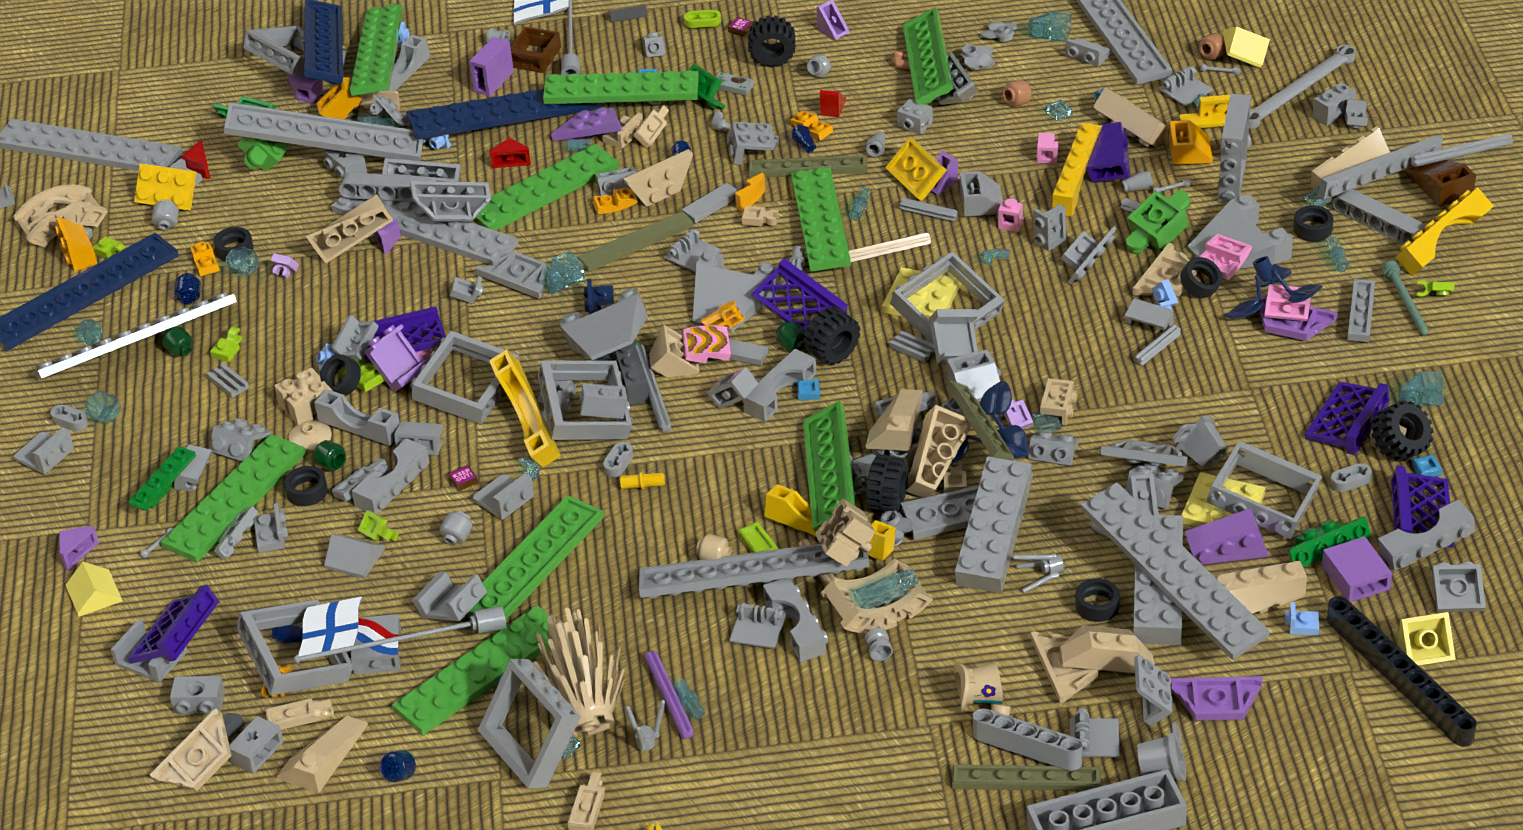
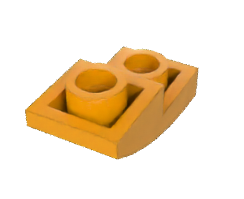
[790,111,833,140]
[735,173,766,212]
[592,188,638,214]
[190,242,220,276]

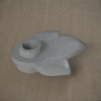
[980,21,1017,42]
[961,45,995,70]
[881,510,913,547]

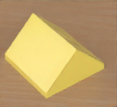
[1223,27,1270,68]
[66,562,122,617]
[1398,612,1456,665]

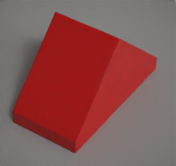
[819,90,846,117]
[490,137,531,168]
[182,141,211,179]

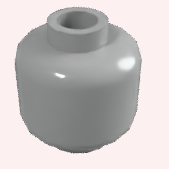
[152,200,179,230]
[439,511,473,545]

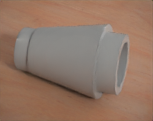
[865,132,886,157]
[1122,170,1153,192]

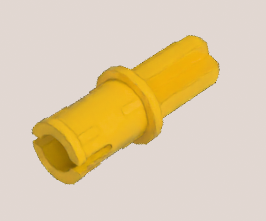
[620,472,665,489]

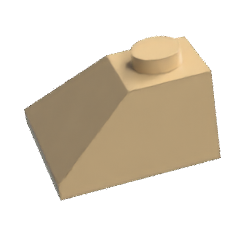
[649,325,700,377]

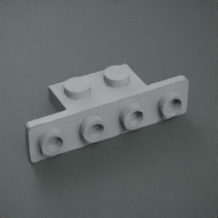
[1060,226,1117,285]

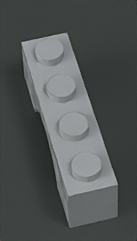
[383,35,430,91]
[743,349,816,422]
[314,389,400,446]
[352,438,430,514]
[1378,500,1475,571]
[763,578,828,662]

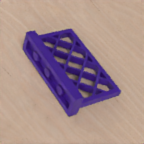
[751,258,848,331]
[364,306,446,364]
[1305,381,1390,455]
[1391,465,1454,548]
[128,584,219,664]

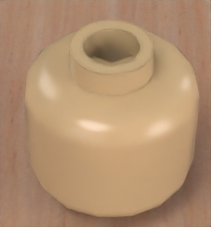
[696,534,732,560]

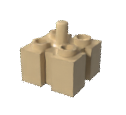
[274,368,332,425]
[815,499,875,567]

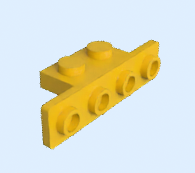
[1179,95,1254,128]

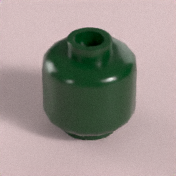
[776,321,806,353]
[162,327,194,357]
[313,440,346,471]

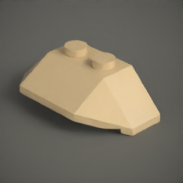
[1059,625,1155,673]

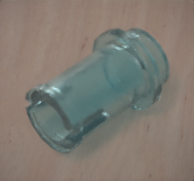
[567,137,591,153]

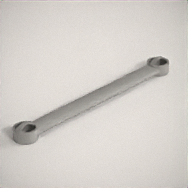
[1249,45,1356,129]

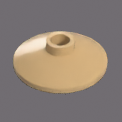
[289,421,332,452]

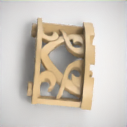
[13,185,108,248]
[821,559,933,633]

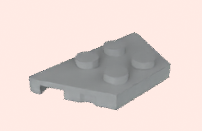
[475,251,548,299]
[1101,439,1188,467]

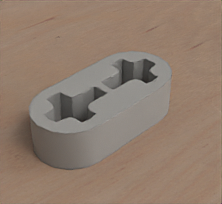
[50,404,88,431]
[603,442,633,478]
[1330,463,1372,492]

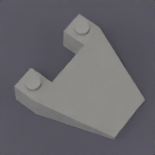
[1188,193,1293,269]
[693,250,782,333]
[560,288,648,360]

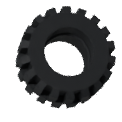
[748,15,796,67]
[804,306,861,365]
[1371,400,1434,462]
[866,454,908,512]

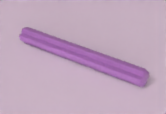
[645,650,694,739]

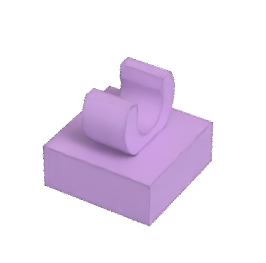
[271,253,299,278]

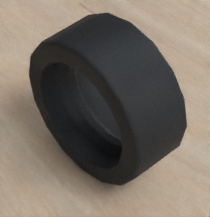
[1293,205,1334,242]
[213,227,254,262]
[1180,257,1223,298]
[320,354,361,396]
[284,466,328,506]
[1075,578,1120,622]

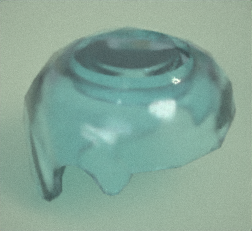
[226,247,259,277]
[85,391,121,424]

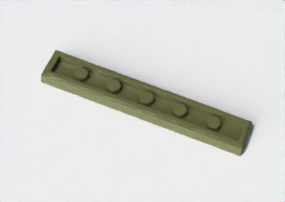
[749,155,867,178]
[578,211,693,272]
[946,381,1014,461]
[952,765,1101,791]

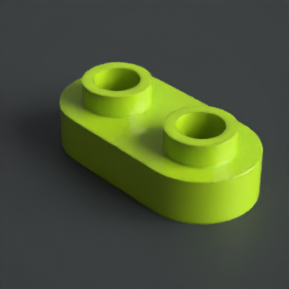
[684,10,721,29]

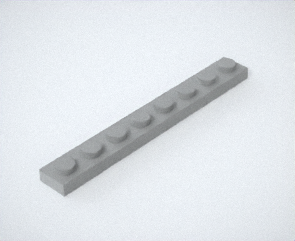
[1318,135,1443,200]

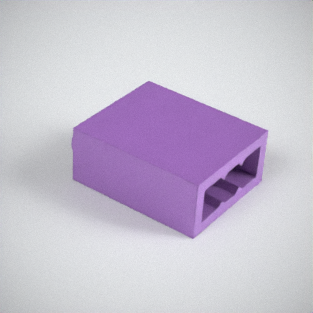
[469,37,514,97]
[1322,537,1392,602]

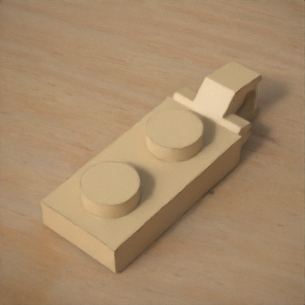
[633,105,669,149]
[265,698,334,730]
[568,772,605,830]

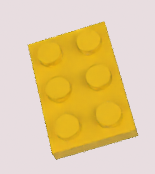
[885,137,947,201]
[134,163,196,211]

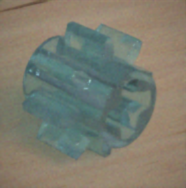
[76,319,103,345]

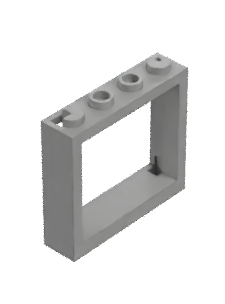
[243,26,346,75]
[1218,94,1251,203]
[890,251,1005,344]
[410,331,519,425]
[537,361,633,440]
[1206,441,1323,539]
[236,600,353,695]
[478,658,581,789]

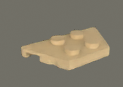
[624,149,693,206]
[1133,243,1198,296]
[1031,631,1098,703]
[150,708,232,791]

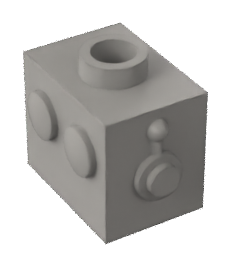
[897,99,933,135]

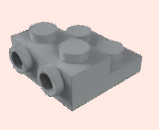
[1431,562,1486,613]

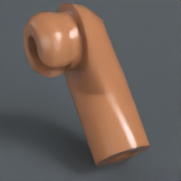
[892,51,910,71]

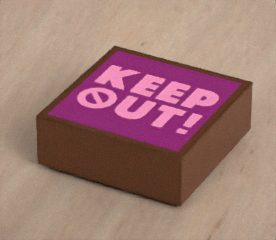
[728,17,753,37]
[448,465,478,491]

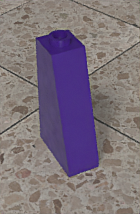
[1086,122,1130,183]

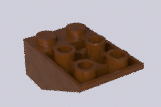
[1405,160,1476,206]

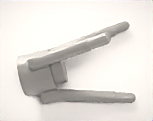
[1012,553,1064,593]
[626,700,665,751]

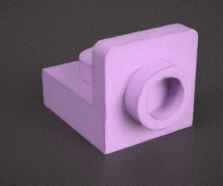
[999,400,1033,429]

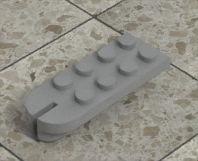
[901,485,979,540]

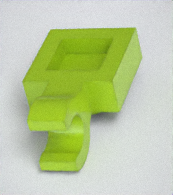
[93,236,125,259]
[1416,280,1454,297]
[210,327,242,362]
[358,510,399,541]

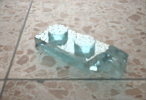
[852,568,919,609]

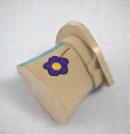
[953,661,1003,711]

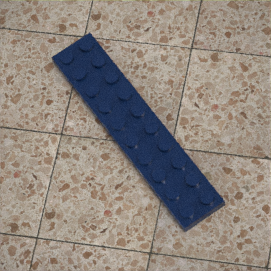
[304,0,343,84]
[406,89,602,140]
[0,232,179,351]

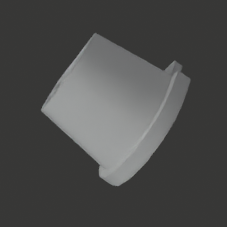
[1172,415,1228,467]
[1137,722,1186,782]

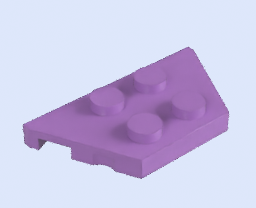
[551,107,622,141]
[1258,296,1337,341]
[1170,676,1263,721]

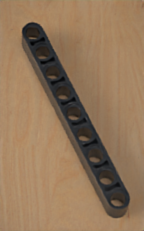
[1327,596,1477,747]

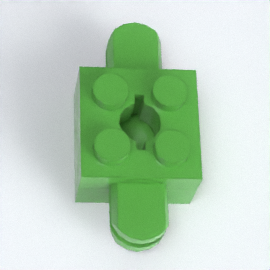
[237,137,290,171]
[1126,190,1191,254]

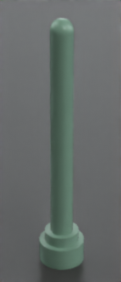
[1382,261,1428,335]

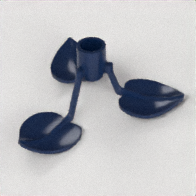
[1224,256,1323,318]
[951,381,1029,462]

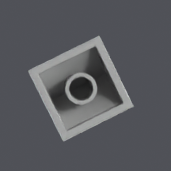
[324,534,385,579]

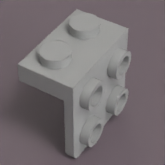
[727,122,775,165]
[210,418,272,461]
[14,427,74,474]
[1125,462,1184,509]
[473,473,534,520]
[1134,655,1172,726]

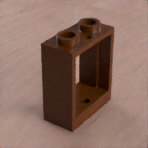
[510,26,561,73]

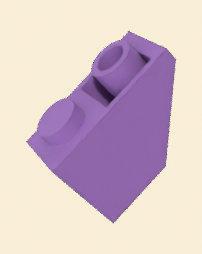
[287,73,324,103]

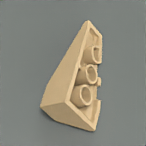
[866,389,923,451]
[277,716,368,793]

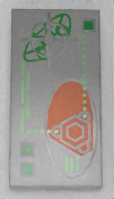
[716,72,754,96]

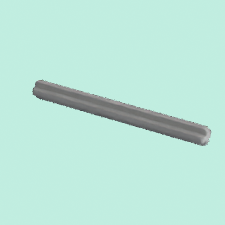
[1410,134,1513,166]
[635,344,672,433]

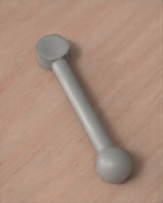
[1200,64,1240,75]
[1152,179,1191,193]
[140,528,174,558]

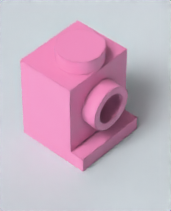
[1037,133,1058,164]
[998,198,1024,232]

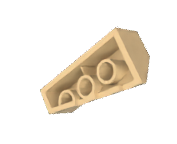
[1093,87,1170,147]
[1310,126,1390,193]
[306,194,394,264]
[906,405,972,498]
[1213,561,1307,614]

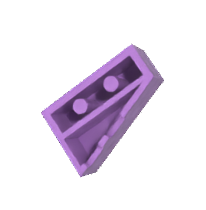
[1185,508,1269,564]

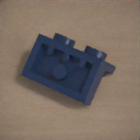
[584,278,614,314]

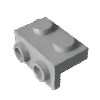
[332,315,379,360]
[1028,430,1079,465]

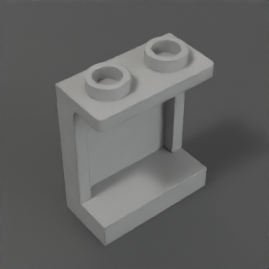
[929,309,978,367]

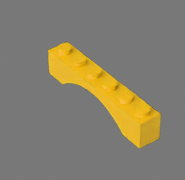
[1052,123,1101,217]
[1396,188,1494,276]
[489,349,561,467]
[764,484,896,561]

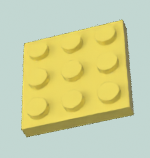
[882,267,961,320]
[1181,472,1266,527]

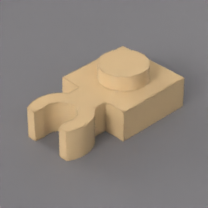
[742,206,779,226]
[944,461,967,493]

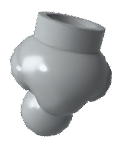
[807,54,831,78]

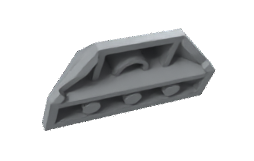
[937,52,978,105]
[382,158,461,182]
[410,181,491,222]

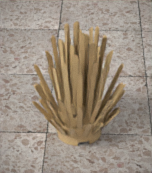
[533,608,624,737]

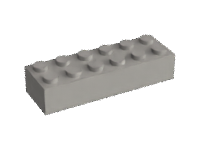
[955,456,1033,593]
[1133,515,1183,645]
[1027,769,1187,830]

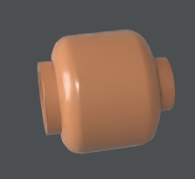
[1199,33,1226,60]
[1003,80,1032,107]

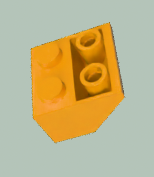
[317,77,362,119]
[1169,120,1213,165]
[55,217,98,271]

